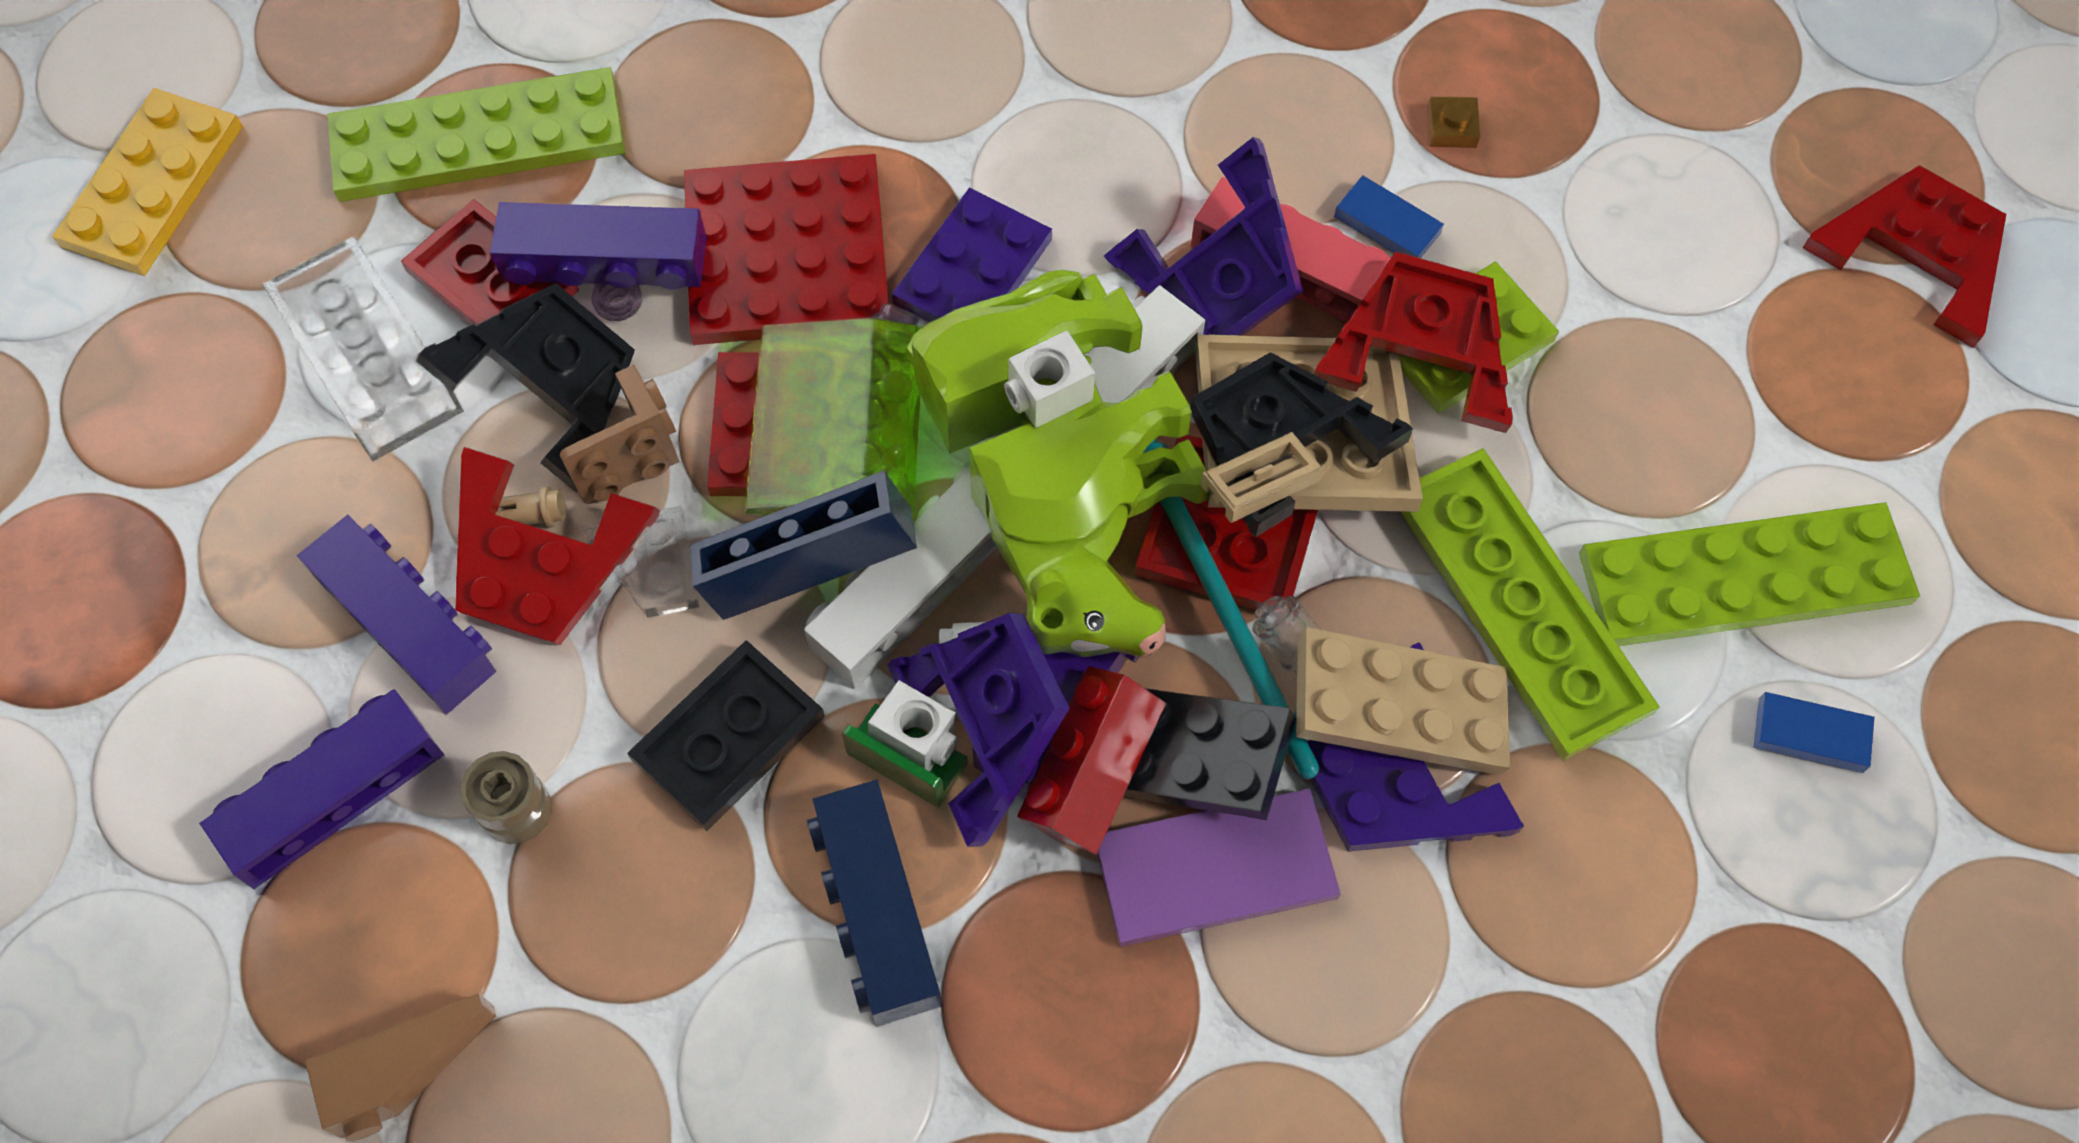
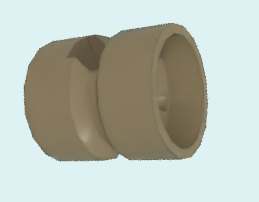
[461,751,552,844]

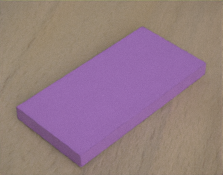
[1097,788,1341,947]

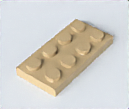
[1296,627,1510,775]

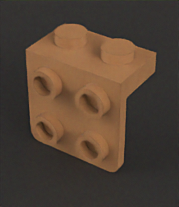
[560,365,680,504]

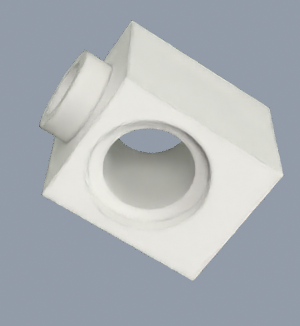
[1004,331,1095,428]
[868,680,958,772]

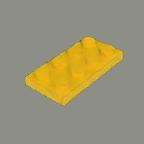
[52,88,243,276]

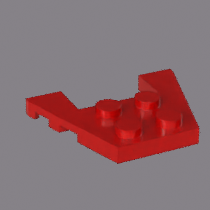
[1802,165,2007,348]
[1313,251,1513,433]
[455,447,660,645]

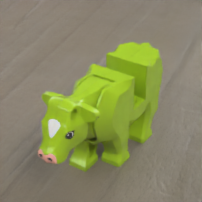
[906,270,1210,658]

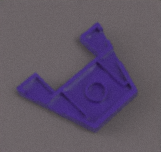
[1104,137,1303,336]
[887,613,1070,847]
[1307,642,1524,852]

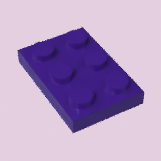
[892,187,1052,323]

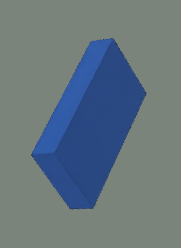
[1334,175,1444,258]
[1753,692,1875,773]

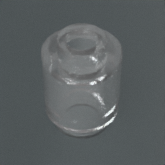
[1252,596,1322,675]

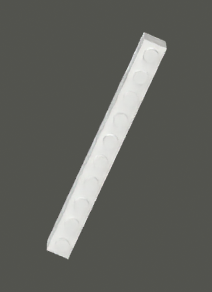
[804,285,1205,689]

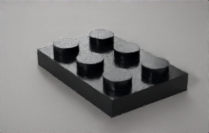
[627,640,825,831]
[1124,688,1296,820]

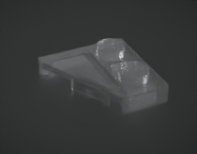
[581,506,700,618]

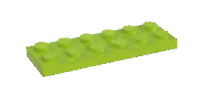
[327,67,626,202]
[1400,448,1660,761]
[1579,502,1920,646]

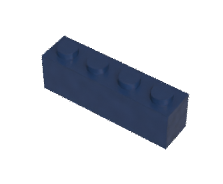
[690,470,917,620]
[807,779,943,1027]

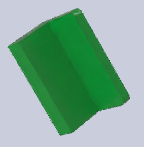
[842,703,968,808]

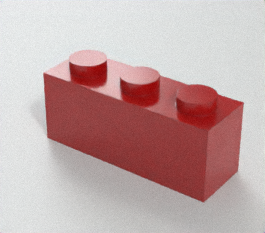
[1017,666,1166,855]

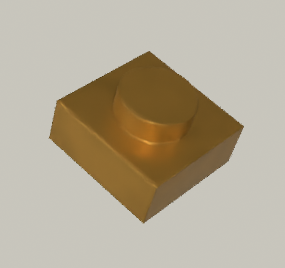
[1427,96,1480,148]

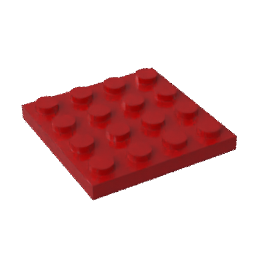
[684,154,891,345]

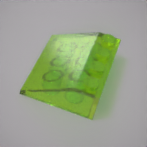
[745,318,923,516]

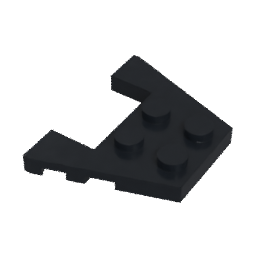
[415,283,635,493]
[1190,352,1413,537]

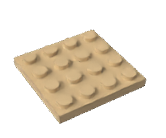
[1195,334,1423,512]

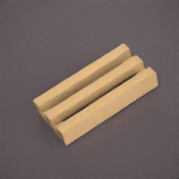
[1200,432,1324,523]

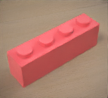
[1190,177,1391,322]

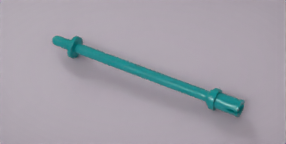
[1143,438,1319,779]

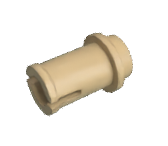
[496,486,566,527]

